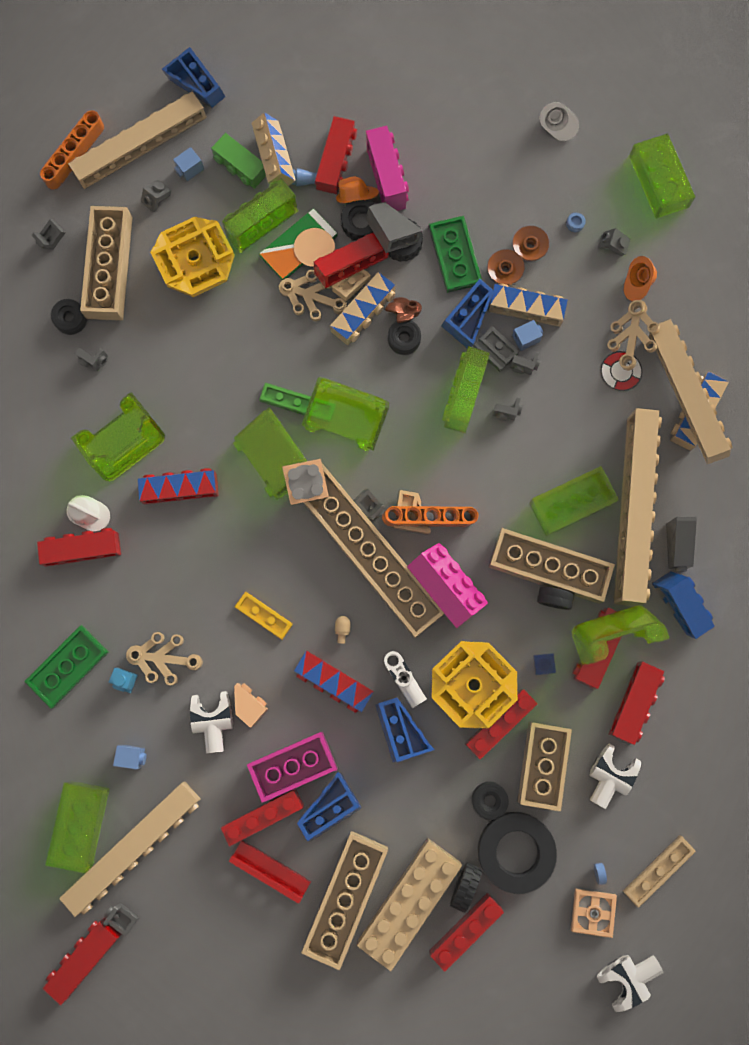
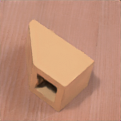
[234,683,268,728]

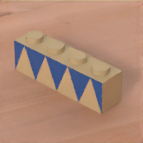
[252,112,296,190]
[330,272,396,346]
[488,284,568,327]
[670,371,729,451]

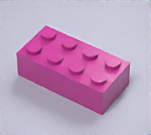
[366,125,409,211]
[407,543,488,629]
[247,731,338,803]

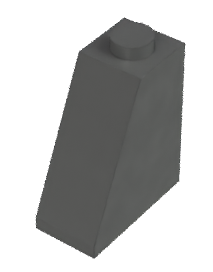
[366,202,422,253]
[666,517,697,572]

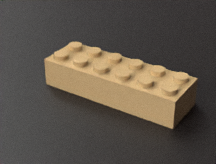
[80,206,132,320]
[488,528,615,604]
[302,831,388,970]
[357,838,462,971]

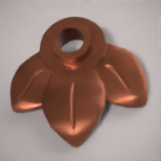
[385,297,422,323]

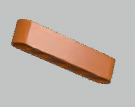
[40,110,104,189]
[382,506,479,527]

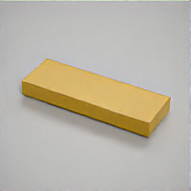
[235,591,293,640]

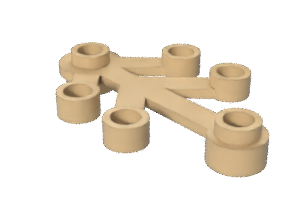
[279,270,347,322]
[607,300,660,371]
[126,632,203,685]

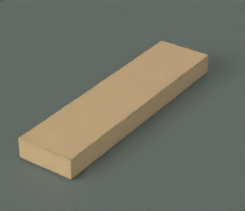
[623,835,696,908]

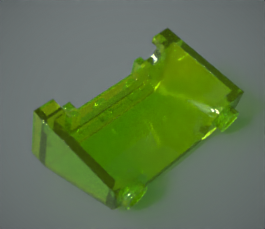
[302,377,389,451]
[71,392,165,481]
[233,407,307,500]
[572,605,670,665]

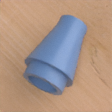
[291,168,317,187]

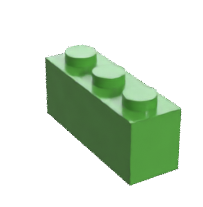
[211,133,266,189]

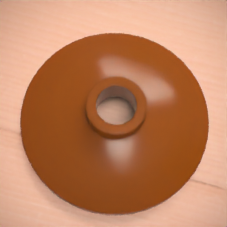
[512,226,549,261]
[487,249,524,285]

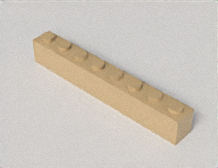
[68,91,206,189]
[649,319,733,464]
[59,782,201,917]

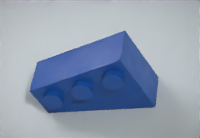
[162,47,226,108]
[441,279,494,350]
[652,571,715,639]
[375,698,434,762]
[297,772,362,841]

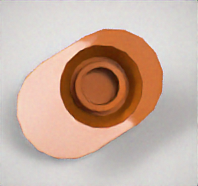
[336,176,379,203]
[624,256,657,301]

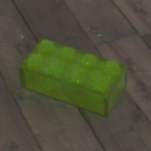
[629,133,695,218]
[222,178,298,253]
[442,346,490,433]
[529,466,619,537]
[45,781,110,873]

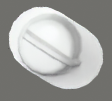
[539,102,579,141]
[66,495,110,531]

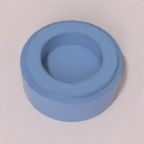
[566,213,586,232]
[594,863,607,885]

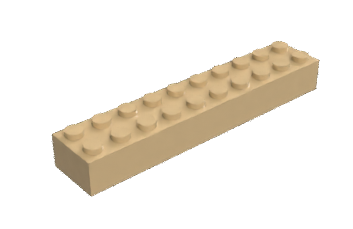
[614,408,662,607]
[303,463,444,639]

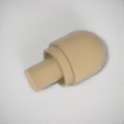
[334,616,351,644]

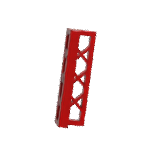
[228,840,311,904]

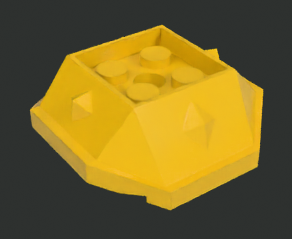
[150,217,234,297]
[432,641,518,728]

